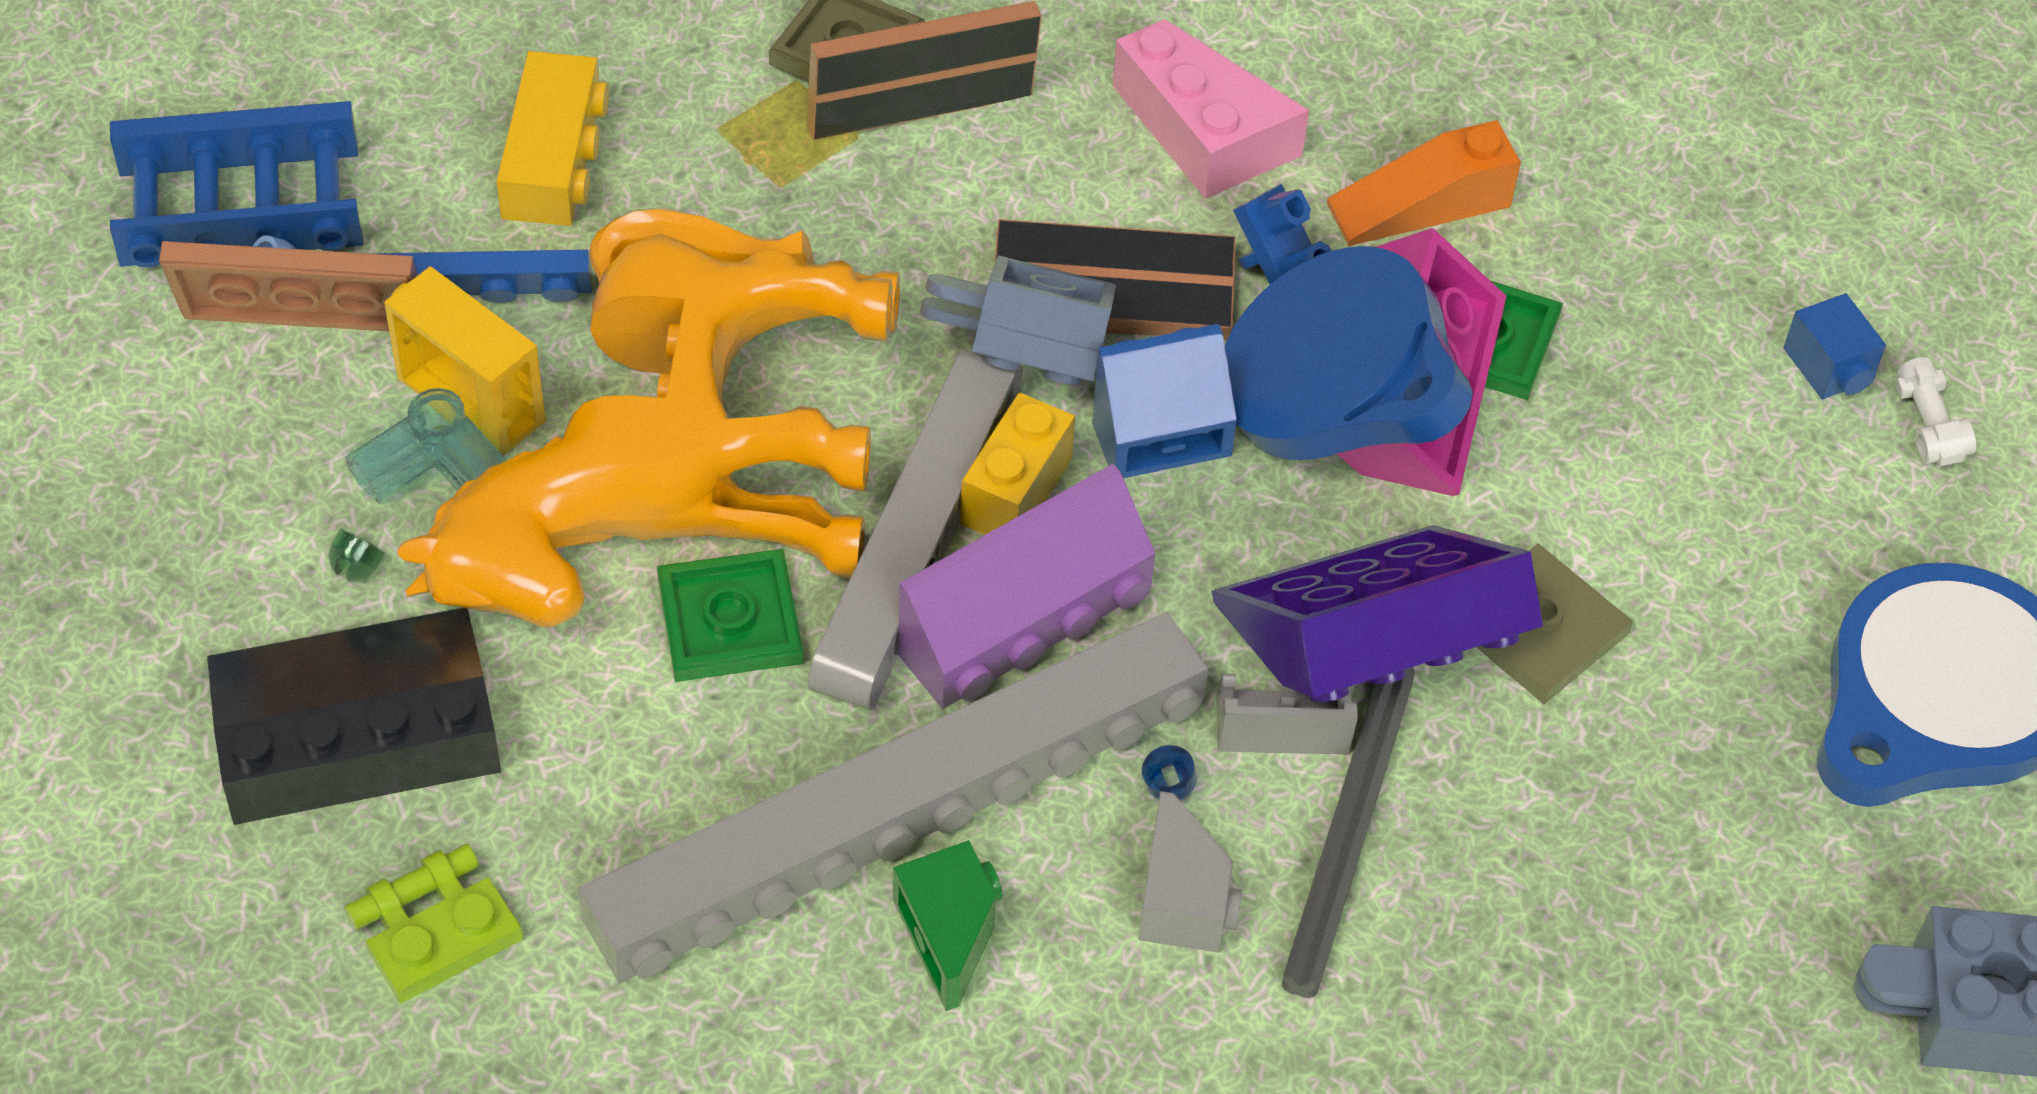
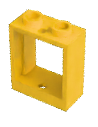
[384,266,546,458]

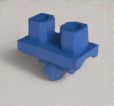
[1233,184,1332,284]

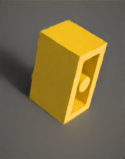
[960,392,1075,535]

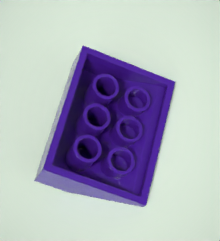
[1212,525,1543,702]

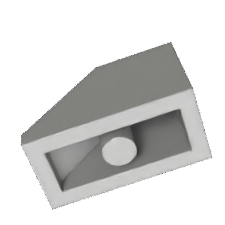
[1138,792,1242,953]

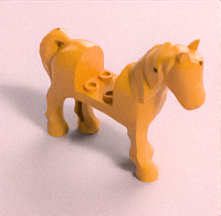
[397,207,900,627]

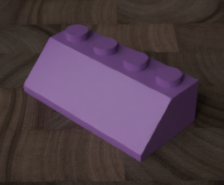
[898,464,1155,709]

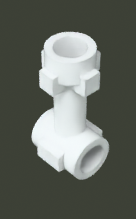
[1896,357,1976,466]

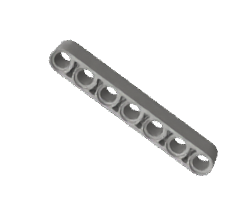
[808,349,1023,709]

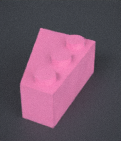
[1112,19,1309,199]

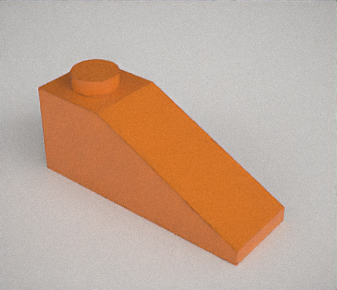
[1327,120,1521,246]

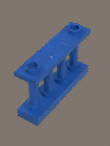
[110,101,363,268]

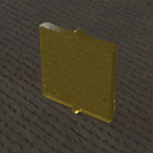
[718,80,858,188]

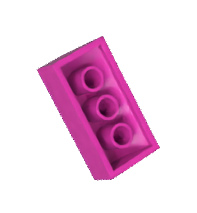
[1337,228,1506,496]

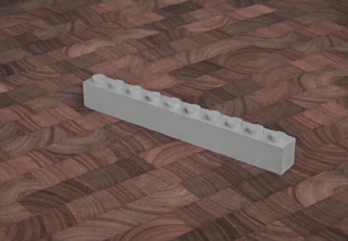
[578,612,1209,984]

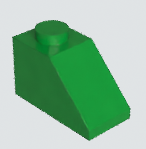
[893,840,1003,1011]

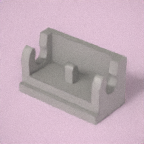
[1216,674,1358,755]

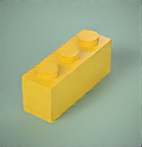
[496,51,609,226]

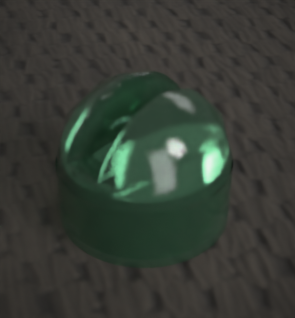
[328,528,386,582]

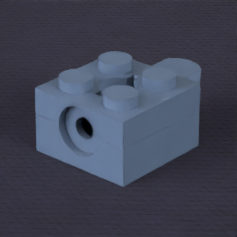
[920,255,1116,385]
[1854,906,2037,1077]

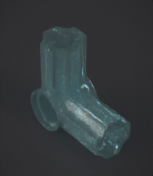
[345,388,507,503]

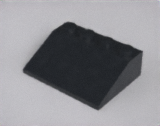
[207,608,501,825]

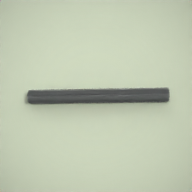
[1282,667,1415,998]

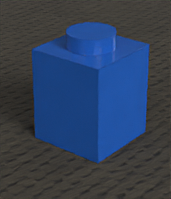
[1783,293,1886,400]

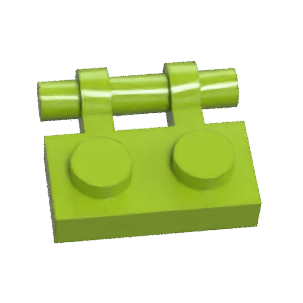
[344,843,523,1004]

